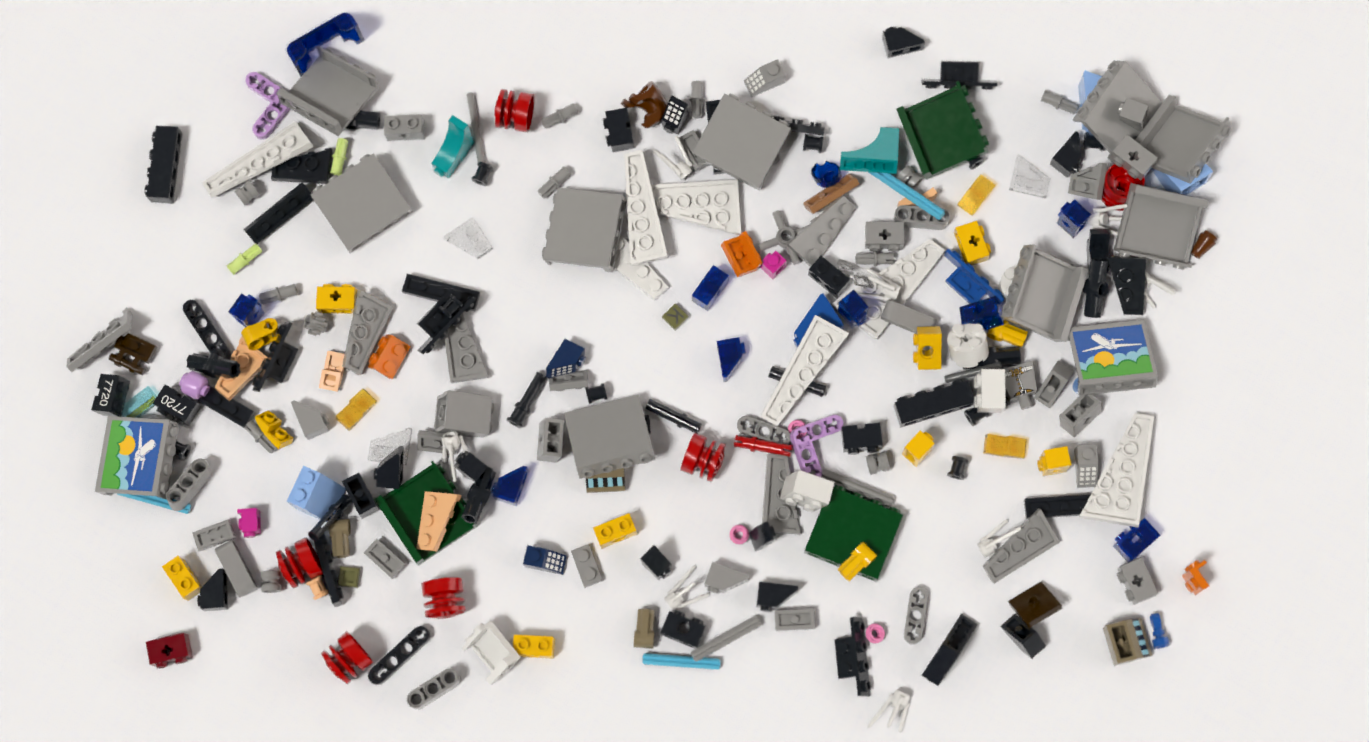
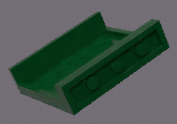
[896,81,990,180]
[374,461,477,566]
[804,485,903,582]

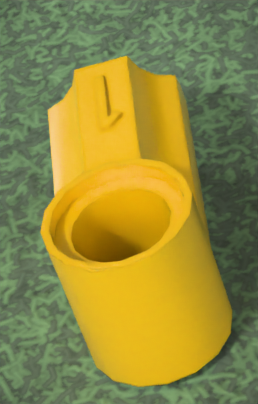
[986,317,1028,348]
[837,542,877,582]

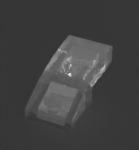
[836,259,874,289]

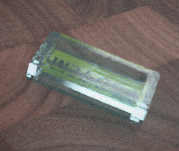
[122,386,157,418]

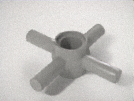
[758,211,808,265]

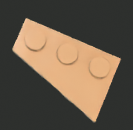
[215,336,268,401]
[417,491,462,552]

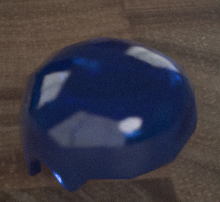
[811,161,842,188]

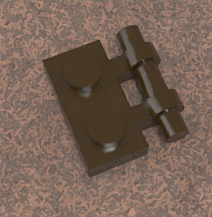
[108,333,158,376]

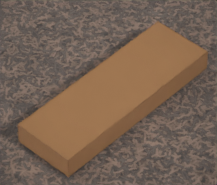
[803,173,860,214]

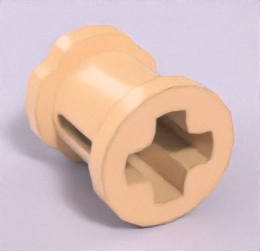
[306,575,329,600]

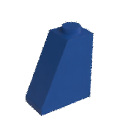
[793,293,844,347]

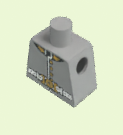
[1005,361,1037,410]

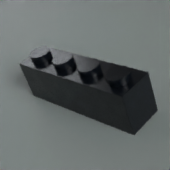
[145,125,182,204]
[893,379,974,428]

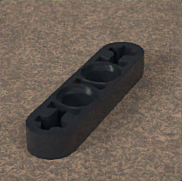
[183,300,231,360]
[368,626,430,685]

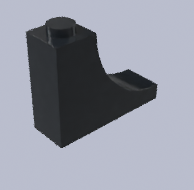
[922,614,978,686]

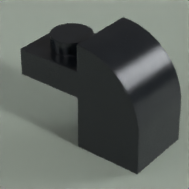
[1087,229,1110,273]

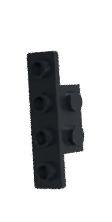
[921,61,998,90]
[417,296,475,354]
[252,321,298,392]
[834,617,871,697]

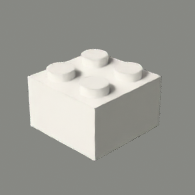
[974,369,1005,413]
[780,470,834,512]

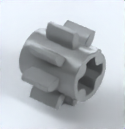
[304,311,328,336]

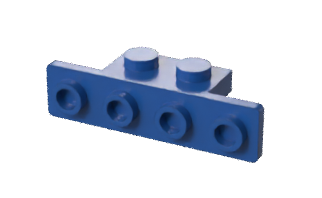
[944,249,1005,307]

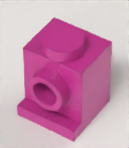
[760,251,787,279]
[237,508,261,538]

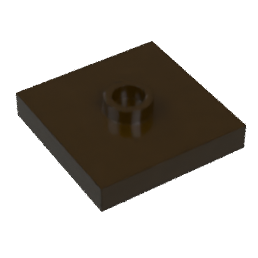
[1008,582,1062,628]

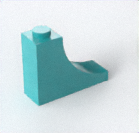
[431,115,474,178]
[840,127,899,174]

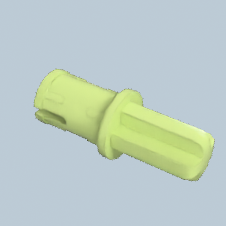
[330,138,348,176]
[226,244,262,275]

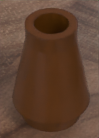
[1191,230,1217,259]

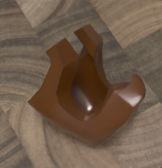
[621,81,668,128]

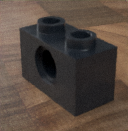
[342,472,379,519]
[660,610,706,649]

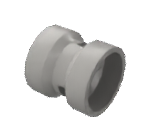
[897,165,923,189]
[234,180,260,206]
[866,452,890,475]
[261,571,281,593]

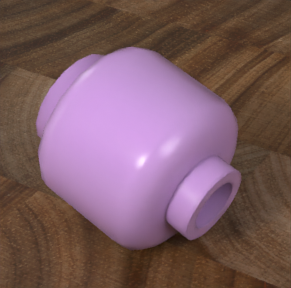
[179,371,210,399]

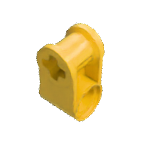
[241,318,279,350]

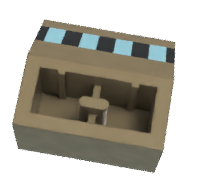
[585,468,626,493]
[1103,617,1153,666]

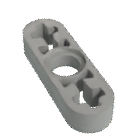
[737,416,791,445]
[904,587,928,644]

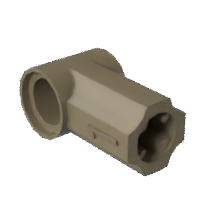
[329,519,351,558]
[634,609,655,649]

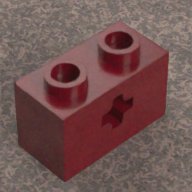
[146,633,193,669]

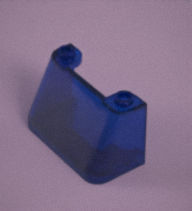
[285,12,365,77]

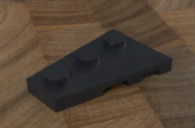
[271,147,332,184]
[1107,256,1146,315]

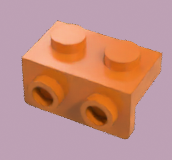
[721,231,762,278]
[368,335,411,379]
[1182,560,1209,595]

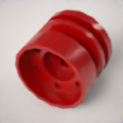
[494,89,534,133]
[1101,164,1145,211]
[680,433,726,482]
[276,537,323,588]
[421,577,466,619]
[321,631,373,684]

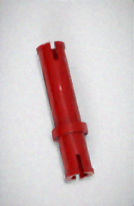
[734,435,793,457]

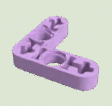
[245,72,290,140]
[790,415,843,477]

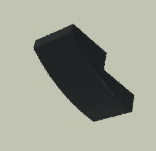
[749,521,776,551]

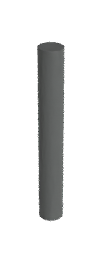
[944,362,1002,383]

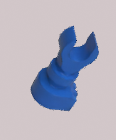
[1150,613,1170,649]

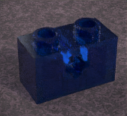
[1057,199,1092,238]
[692,265,729,311]
[838,290,869,328]
[228,293,265,327]
[959,296,1004,331]
[1113,518,1161,563]

